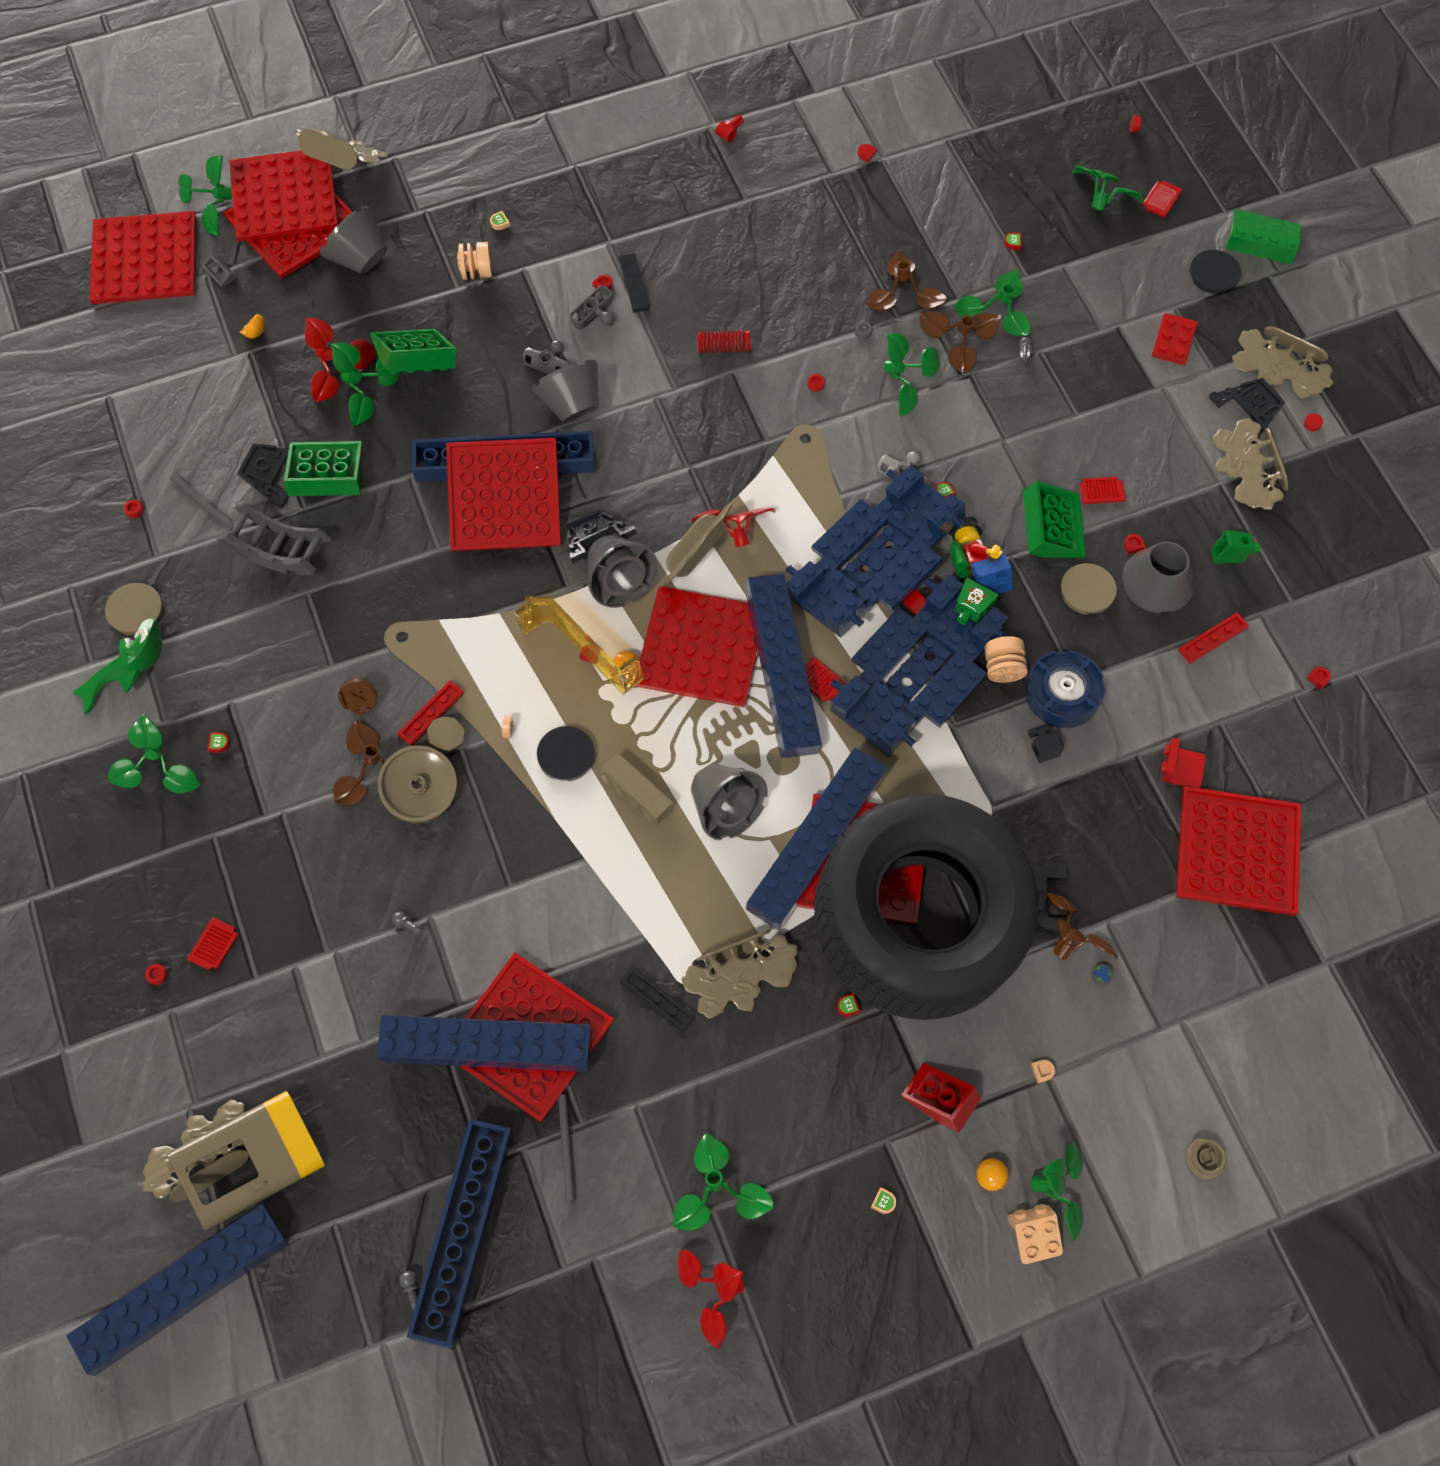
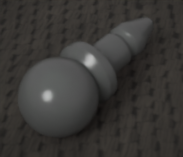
[392,911,421,933]
[399,1271,419,1311]

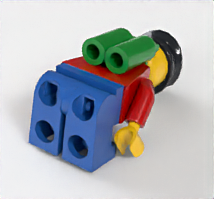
[948,516,1012,594]

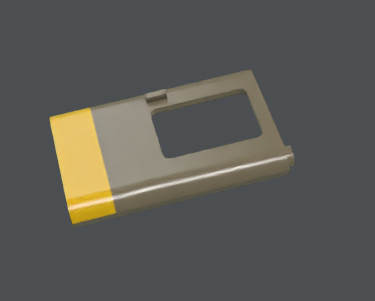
[164,1091,324,1231]

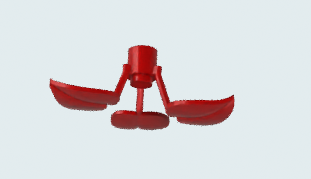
[305,318,376,402]
[691,507,776,547]
[678,1250,744,1348]

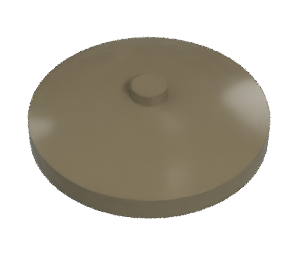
[378,746,457,823]

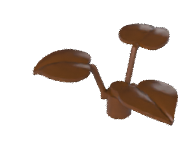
[866,250,947,311]
[919,311,1001,373]
[333,720,385,806]
[1047,893,1118,960]

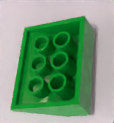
[1226,209,1300,264]
[370,329,456,374]
[284,441,362,496]
[1023,481,1086,558]

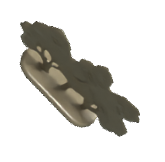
[296,129,389,170]
[1232,326,1334,399]
[1213,418,1288,510]
[661,503,732,588]
[681,929,798,1018]
[142,1100,249,1202]

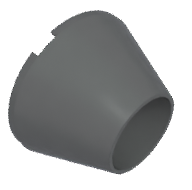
[320,205,387,274]
[531,360,599,423]
[588,535,658,608]
[1122,542,1196,614]
[691,764,768,840]

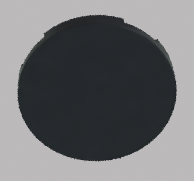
[1189,250,1241,294]
[537,726,595,782]

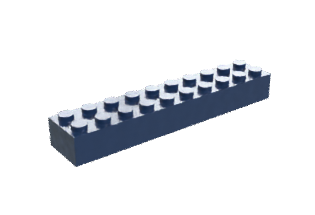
[412,430,595,482]
[744,574,822,758]
[746,747,888,931]
[376,1015,592,1072]
[407,1119,513,1350]
[66,1204,289,1376]

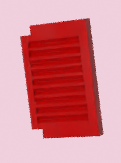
[1143,181,1182,218]
[1079,477,1126,504]
[805,656,847,702]
[187,917,239,971]

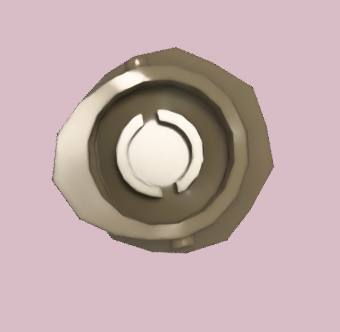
[427,717,465,753]
[1185,1139,1227,1180]

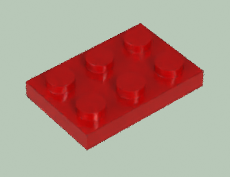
[1151,312,1197,366]

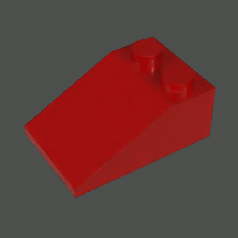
[901,1063,981,1133]

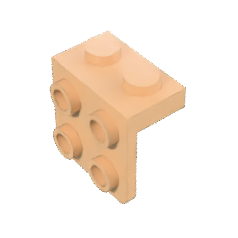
[1008,1204,1063,1264]

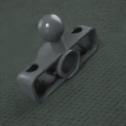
[570,286,614,329]
[522,340,571,374]

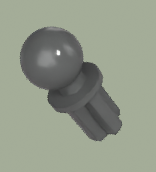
[1018,337,1032,362]

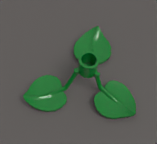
[178,155,232,236]
[1072,166,1143,211]
[954,270,1030,336]
[884,333,940,416]
[331,342,401,426]
[108,714,201,793]
[673,1133,774,1231]
[1031,1142,1083,1241]

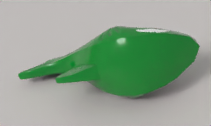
[73,618,162,714]

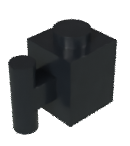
[1028,724,1064,763]

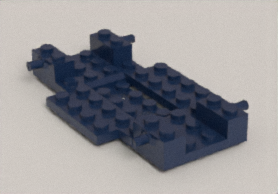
[786,465,966,638]
[830,574,1010,756]

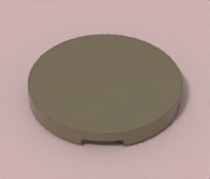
[1060,563,1117,614]
[105,583,163,635]

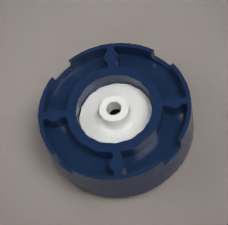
[1025,650,1105,728]

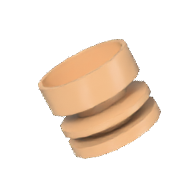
[457,241,492,280]
[984,637,1028,683]

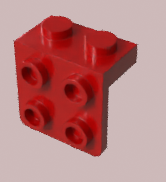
[1160,738,1206,788]

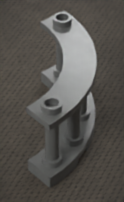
[216,503,331,575]

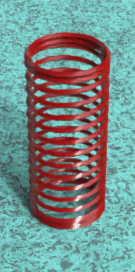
[698,330,750,354]

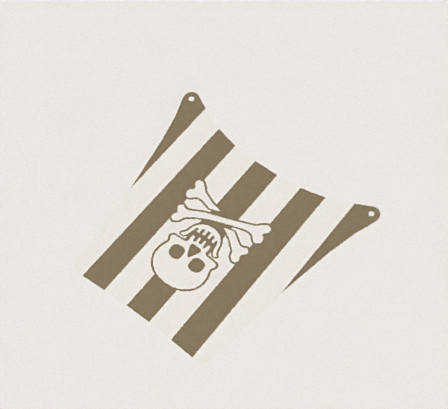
[384,424,992,984]

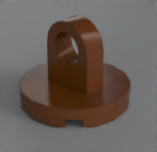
[338,678,377,714]

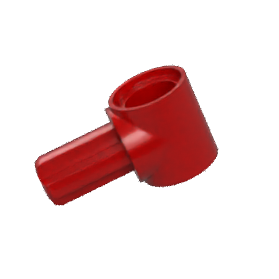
[715,115,744,143]

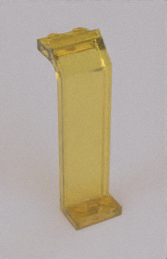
[515,596,644,695]

